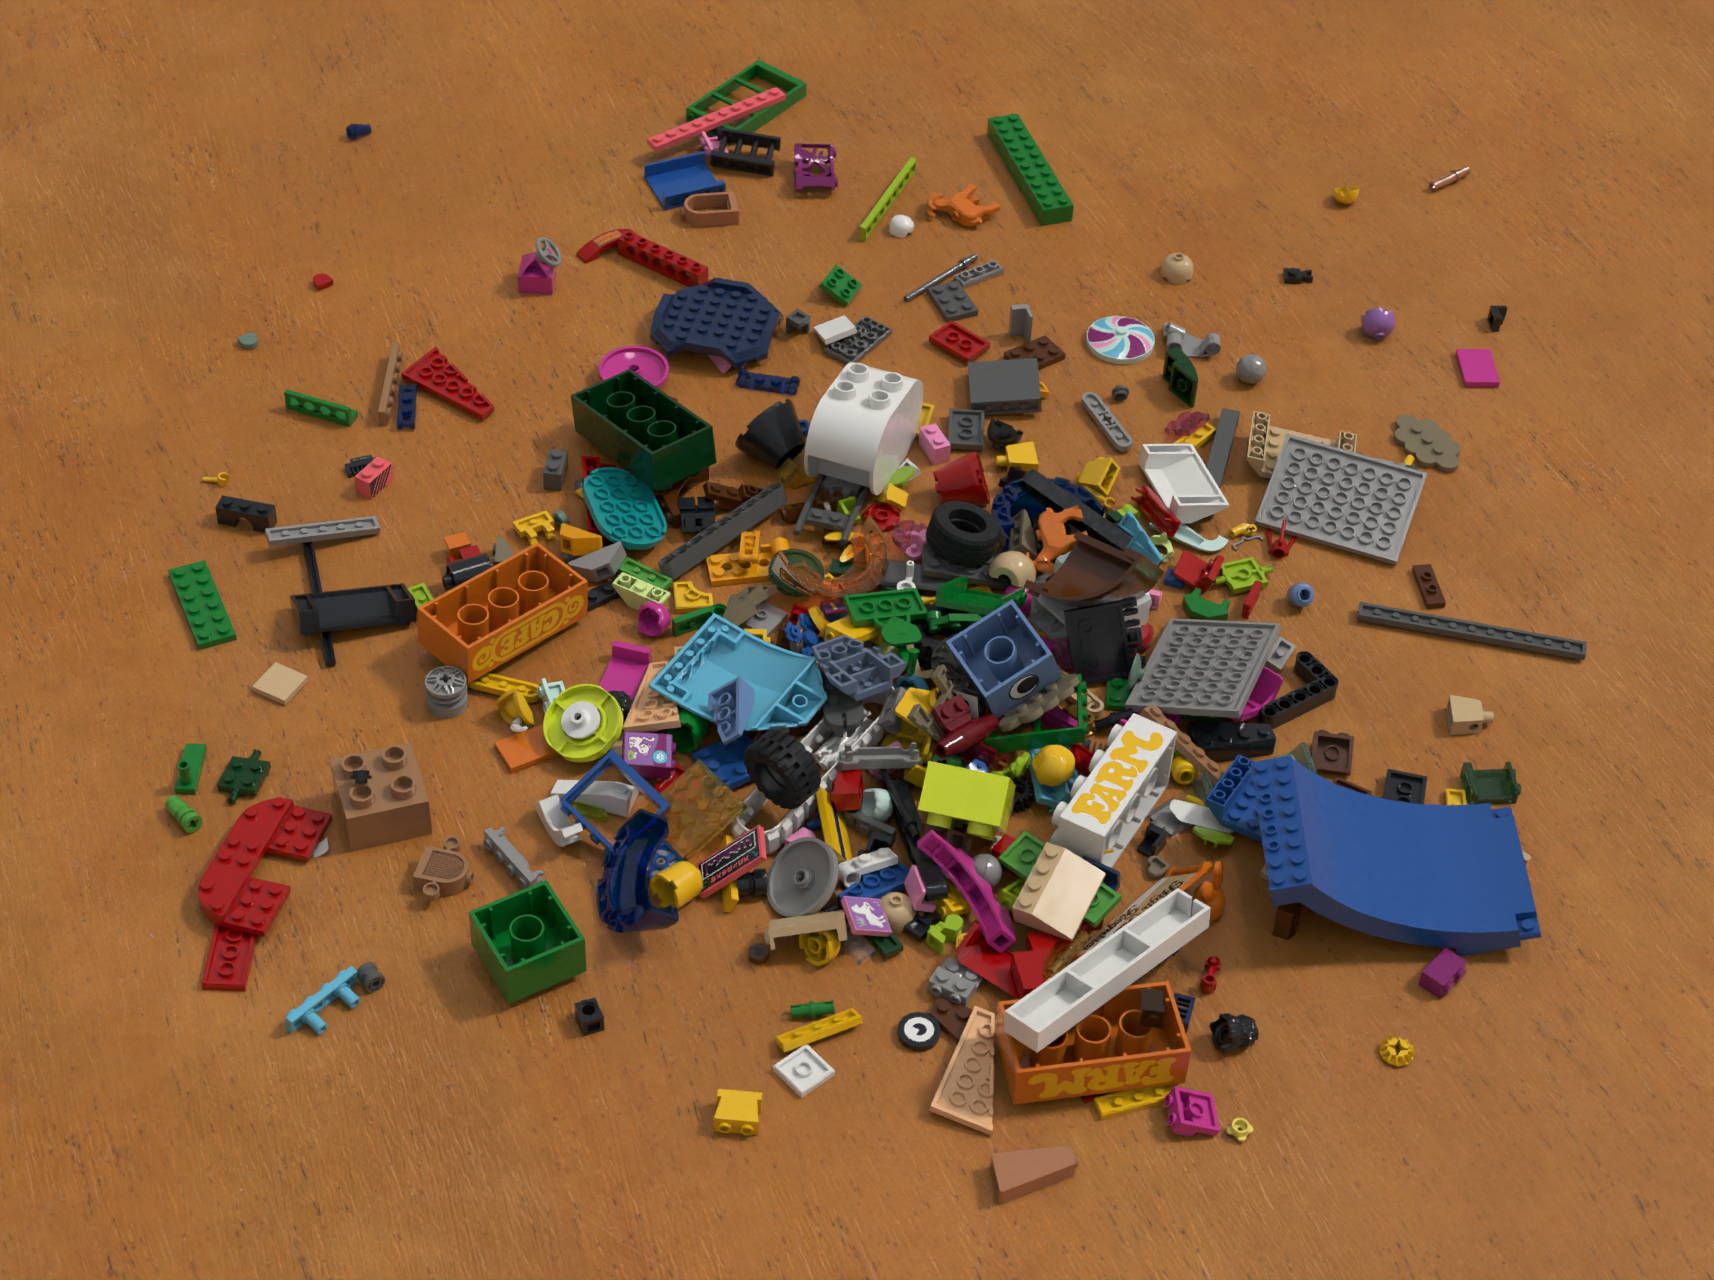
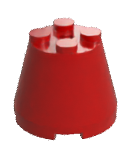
[933,451,990,506]

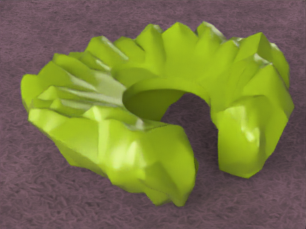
[990,752,1031,778]

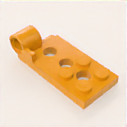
[705,537,791,587]

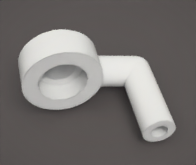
[897,560,916,590]

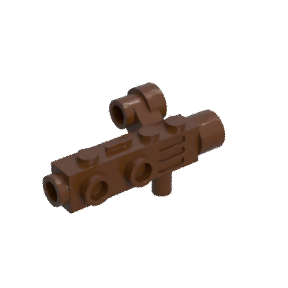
[781,489,849,523]

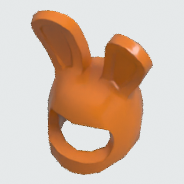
[1191,861,1226,922]

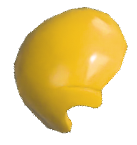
[1333,185,1359,204]

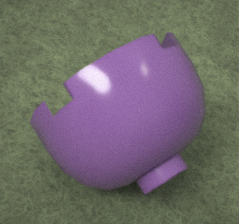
[1361,308,1395,340]

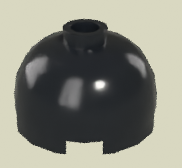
[987,418,1024,450]

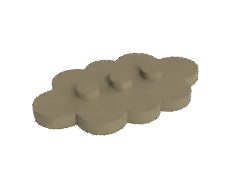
[1394,414,1461,473]
[998,674,1080,732]

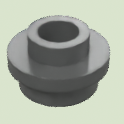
[1112,385,1129,401]

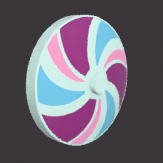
[1086,316,1155,365]

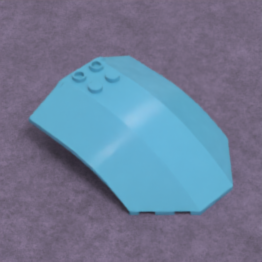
[648,613,827,731]

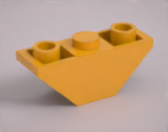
[560,523,603,556]

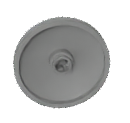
[767,837,839,918]

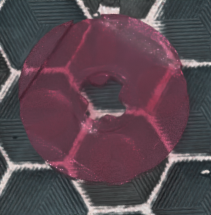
[892,520,927,552]

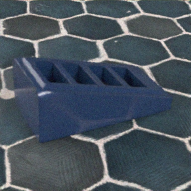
[1174,993,1195,1033]

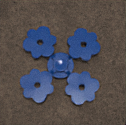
[784,613,824,656]

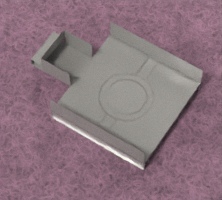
[1149,797,1193,838]

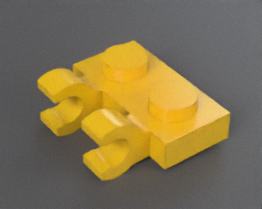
[513,510,555,546]

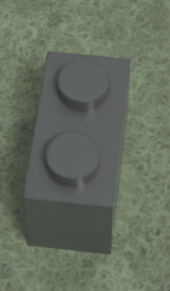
[543,449,568,491]

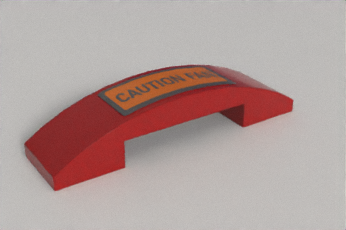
[576,229,636,264]

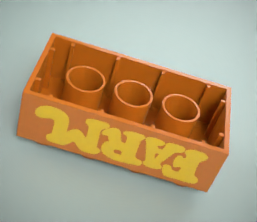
[995,981,1191,1105]

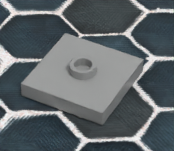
[739,601,788,637]

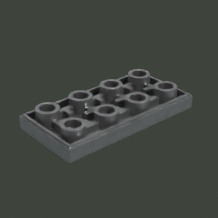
[824,316,892,365]

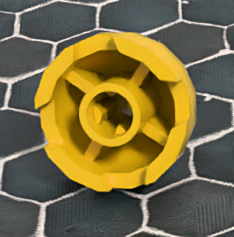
[798,929,841,966]

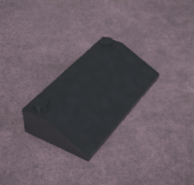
[290,583,416,636]

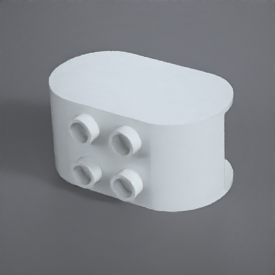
[804,362,923,495]

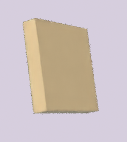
[252,662,308,705]

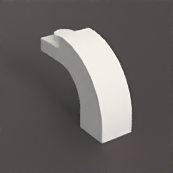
[534,794,583,847]

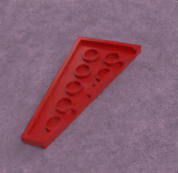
[401,347,494,420]

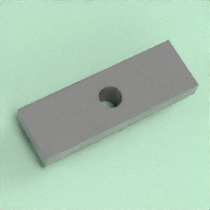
[953,260,1004,289]

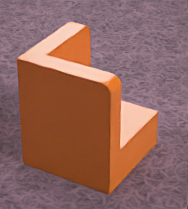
[444,532,471,560]

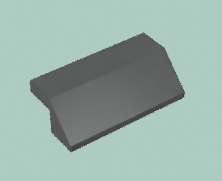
[874,559,951,591]

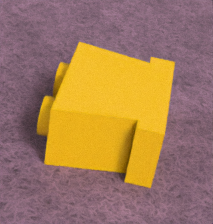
[714,1089,762,1135]

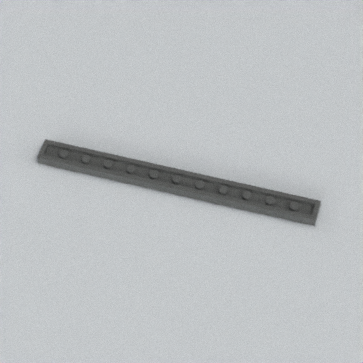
[1357,602,1587,660]

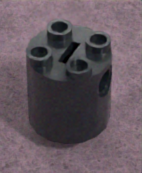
[442,554,494,590]

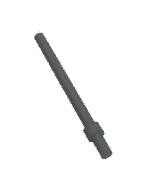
[903,253,978,302]

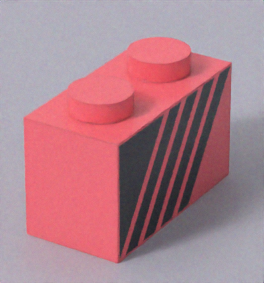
[355,456,394,499]

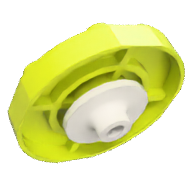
[543,684,623,763]

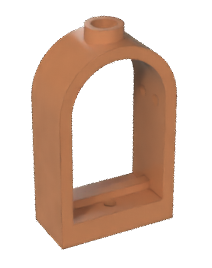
[680,191,739,227]

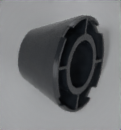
[735,399,806,469]

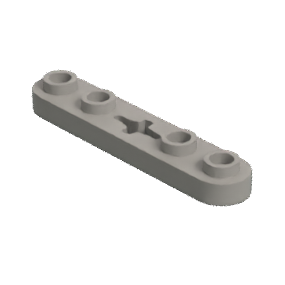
[1081,392,1132,452]

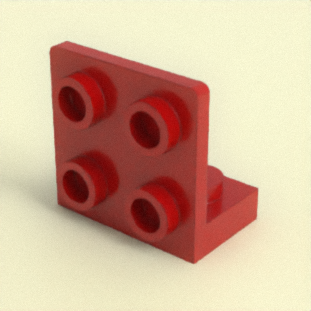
[1172,550,1225,594]

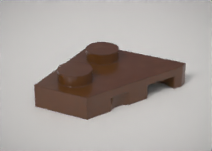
[929,997,973,1044]

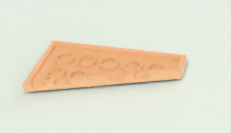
[623,661,681,732]
[929,1006,995,1136]

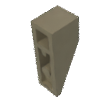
[1009,509,1038,561]

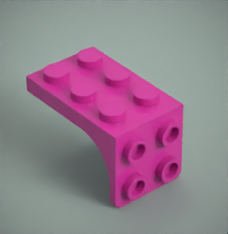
[1232,666,1283,722]

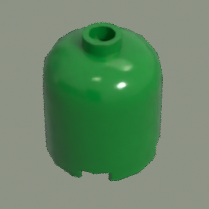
[662,707,711,754]

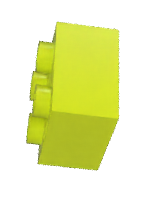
[918,761,1016,842]

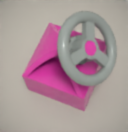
[518,237,562,294]

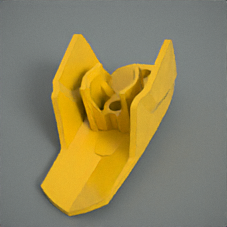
[880,686,937,766]

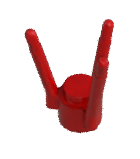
[1266,520,1297,558]

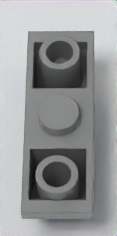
[568,541,627,582]

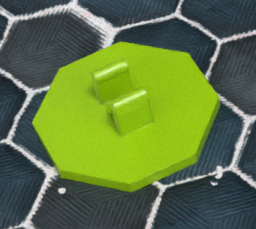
[885,466,915,488]
[1192,825,1235,848]

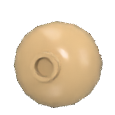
[1160,253,1194,284]
[880,892,916,934]

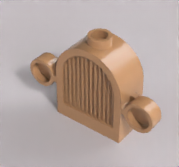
[413,836,474,901]

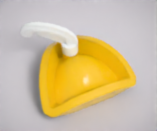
[495,689,535,732]

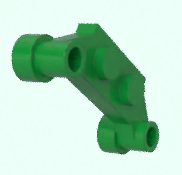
[926,611,987,634]

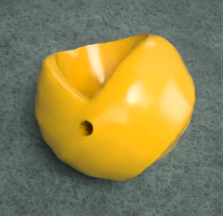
[1032,745,1075,787]

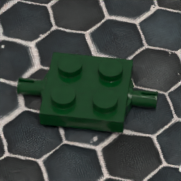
[217,749,271,805]

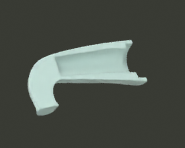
[1149,522,1229,552]

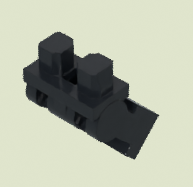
[678,497,715,532]

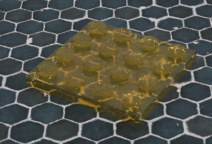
[638,759,747,862]

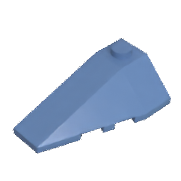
[708,676,755,745]

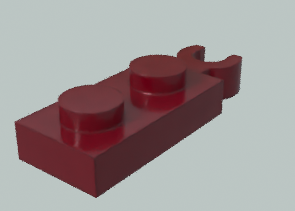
[956,742,1008,771]

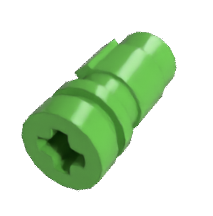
[165,795,203,833]

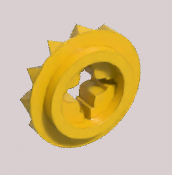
[1379,1035,1415,1066]

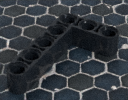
[1259,651,1339,729]

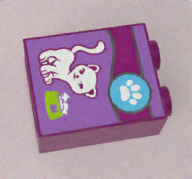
[621,731,676,779]

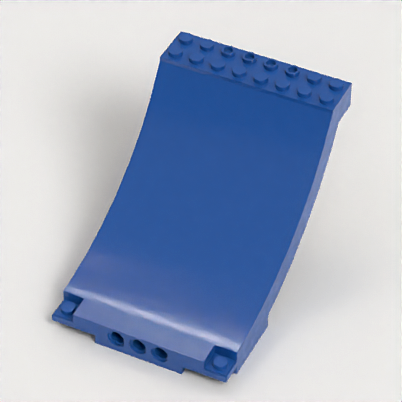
[1250,756,1541,956]

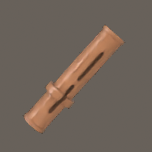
[1429,165,1470,192]

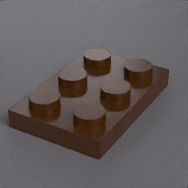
[1003,335,1066,370]

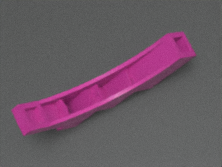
[917,829,1016,954]

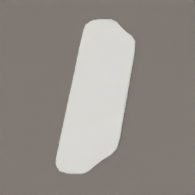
[1170,799,1233,833]

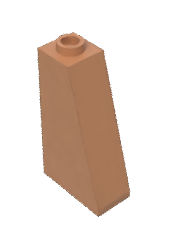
[990,1145,1078,1205]

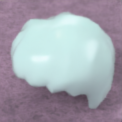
[862,788,893,823]

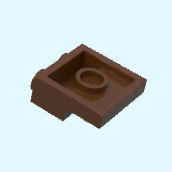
[1310,730,1354,776]

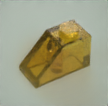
[775,458,817,490]

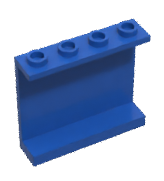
[644,151,726,211]

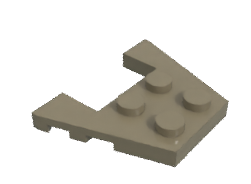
[907,664,954,742]

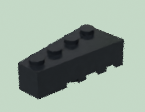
[1186,721,1276,763]

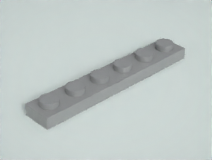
[265,516,380,547]

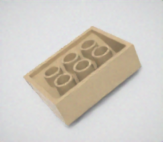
[1012,842,1106,941]

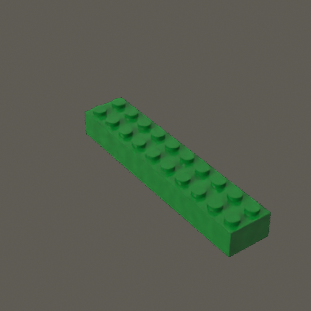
[987,114,1074,226]

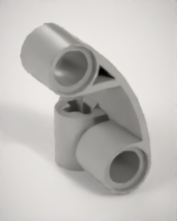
[1163,322,1221,358]

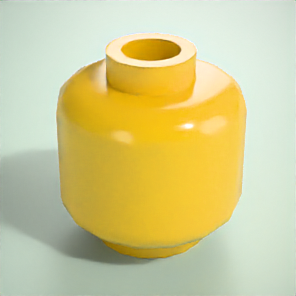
[1171,755,1198,785]

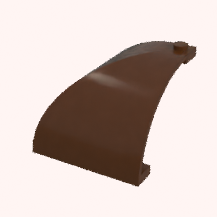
[1024,531,1164,608]

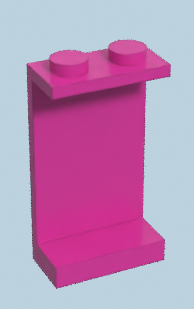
[599,640,652,706]

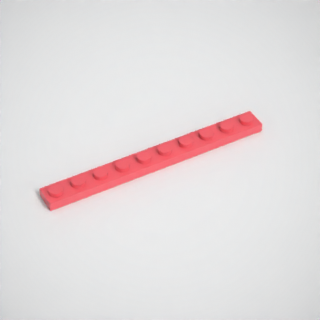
[647,87,786,152]

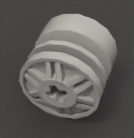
[425,666,468,719]

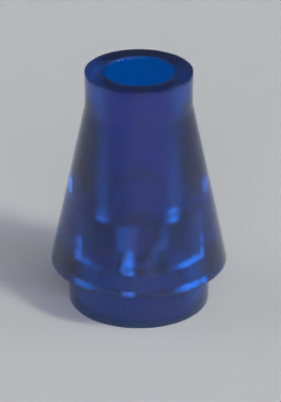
[346,124,371,140]

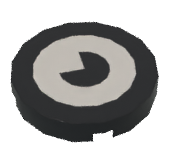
[897,1012,941,1052]

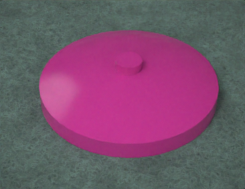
[599,346,669,389]

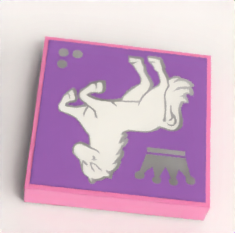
[841,896,892,937]

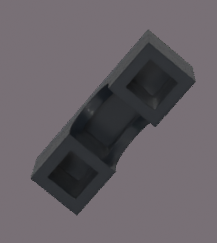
[215,495,277,533]

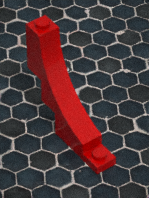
[1010,919,1104,999]

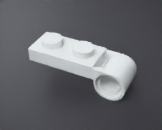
[838,847,898,888]

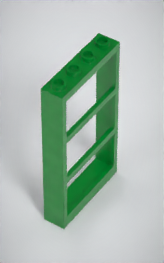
[686,60,807,145]
[953,674,1089,758]

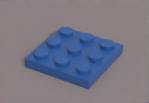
[692,731,754,793]

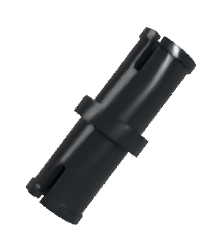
[1094,708,1134,732]

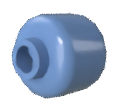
[1287,583,1314,607]

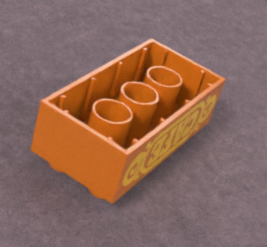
[417,542,588,684]

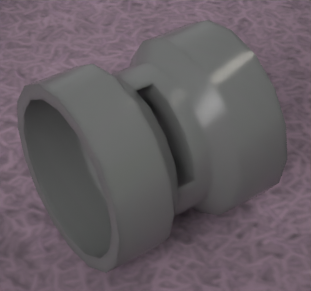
[357,962,385,992]

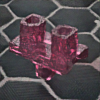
[1052,636,1073,672]

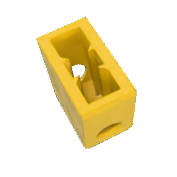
[995,441,1039,473]

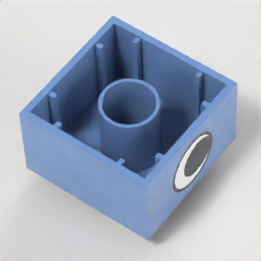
[946,599,1062,718]

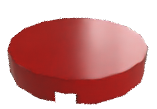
[864,503,900,532]

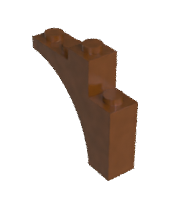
[650,467,709,529]

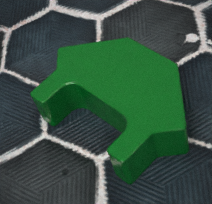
[1182,588,1230,621]

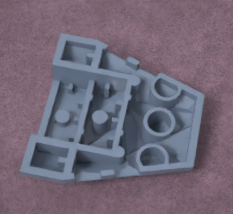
[812,635,906,701]

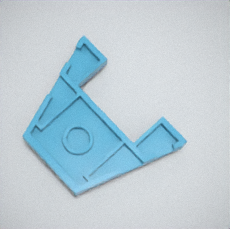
[1118,510,1164,566]

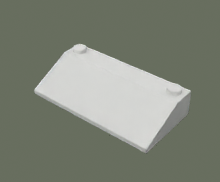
[1138,444,1229,524]

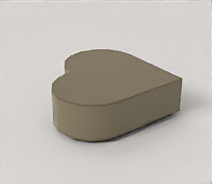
[1147,855,1172,881]

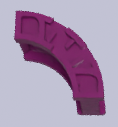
[794,143,838,190]

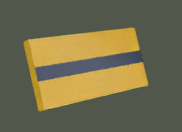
[816,787,853,864]

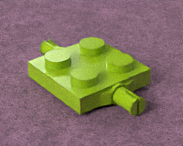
[1213,557,1274,594]

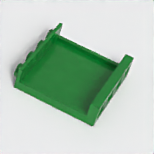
[935,576,1027,615]

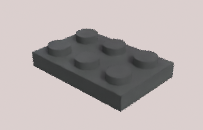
[927,281,978,323]
[948,408,985,451]

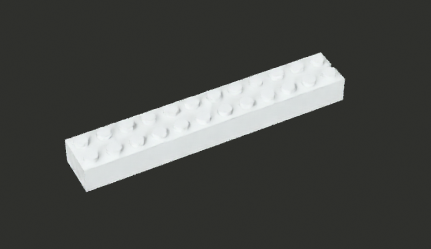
[1004,888,1211,1053]

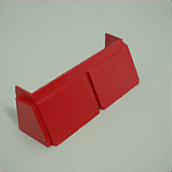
[956,923,1050,999]

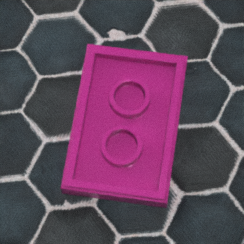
[1455,349,1500,387]

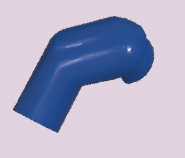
[805,808,822,831]

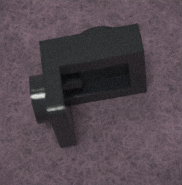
[998,466,1027,493]

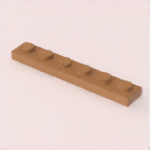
[378,344,403,426]
[1140,705,1224,786]

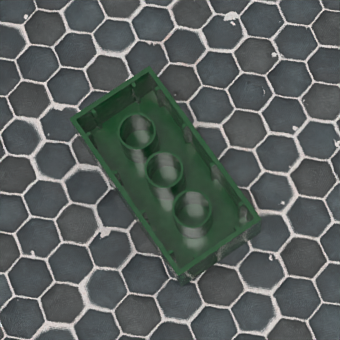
[570,369,717,491]

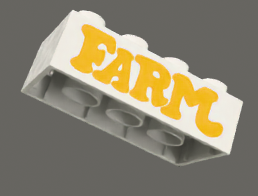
[1049,713,1177,868]

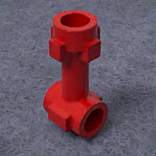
[1200,956,1221,995]

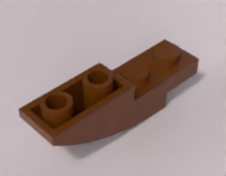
[703,481,764,510]
[919,823,992,858]

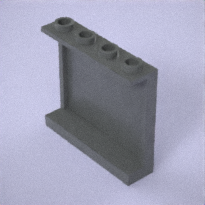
[968,358,1041,416]

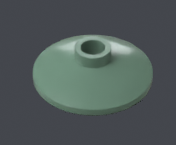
[1127,653,1145,691]

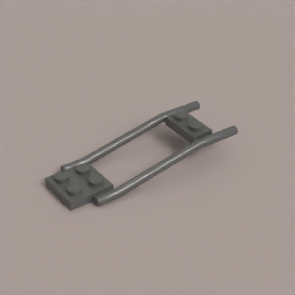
[793,473,870,545]

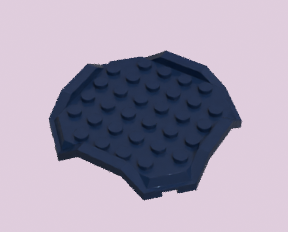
[650,278,783,368]

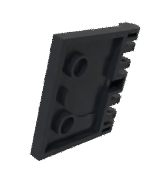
[1063,597,1147,684]

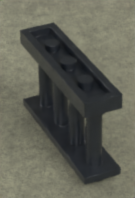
[710,127,781,176]

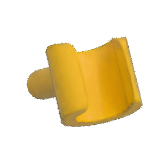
[203,472,229,487]

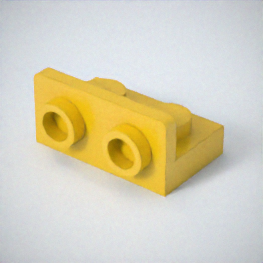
[934,878,972,922]

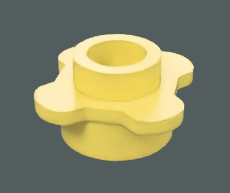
[1227,1118,1253,1142]

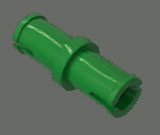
[790,1000,835,1019]

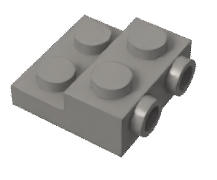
[928,957,985,1007]

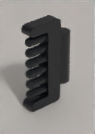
[345,455,376,478]

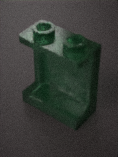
[1460,762,1521,805]

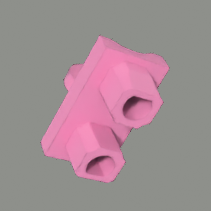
[906,529,929,562]

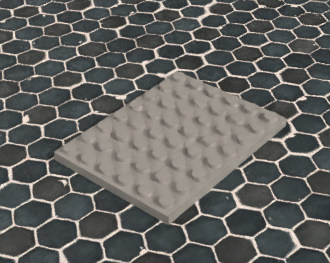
[1254,434,1428,565]
[1125,618,1281,718]

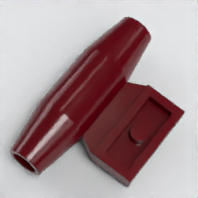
[930,694,999,759]

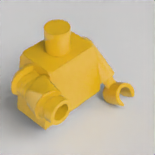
[1076,457,1121,511]

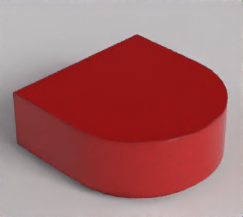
[313,273,334,291]

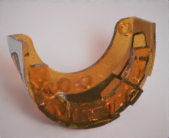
[772,515,890,598]

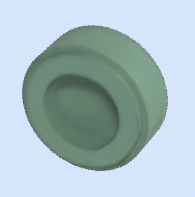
[553,510,570,528]

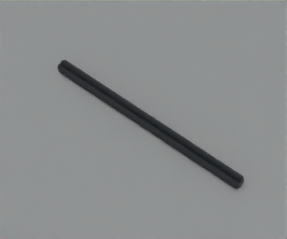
[303,541,336,667]

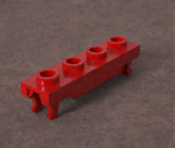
[1131,486,1181,538]

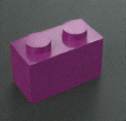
[1418,947,1467,999]

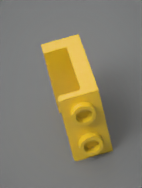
[824,615,884,645]

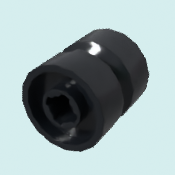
[737,868,767,897]

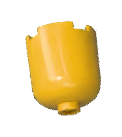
[650,861,703,912]

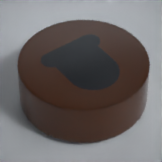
[748,943,769,964]

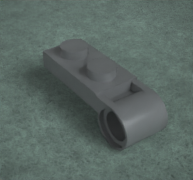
[843,805,896,846]

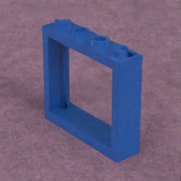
[559,749,671,861]

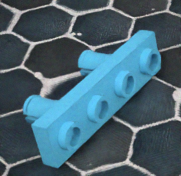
[285,966,360,1035]

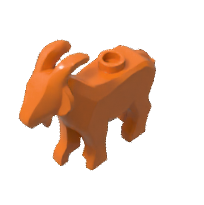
[926,183,1000,227]
[1026,506,1088,575]

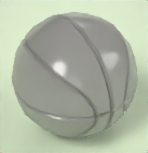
[1236,354,1267,384]
[972,854,1003,888]

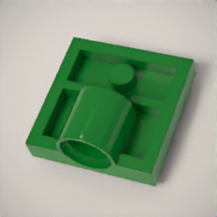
[819,265,862,307]

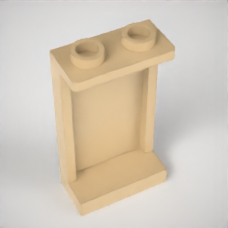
[765,910,848,950]

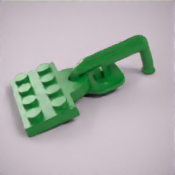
[843,588,927,676]

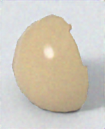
[988,550,1036,587]

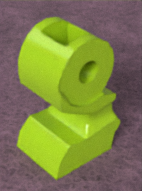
[926,914,963,955]

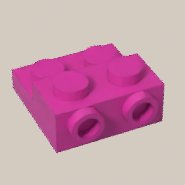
[1164,1086,1220,1137]

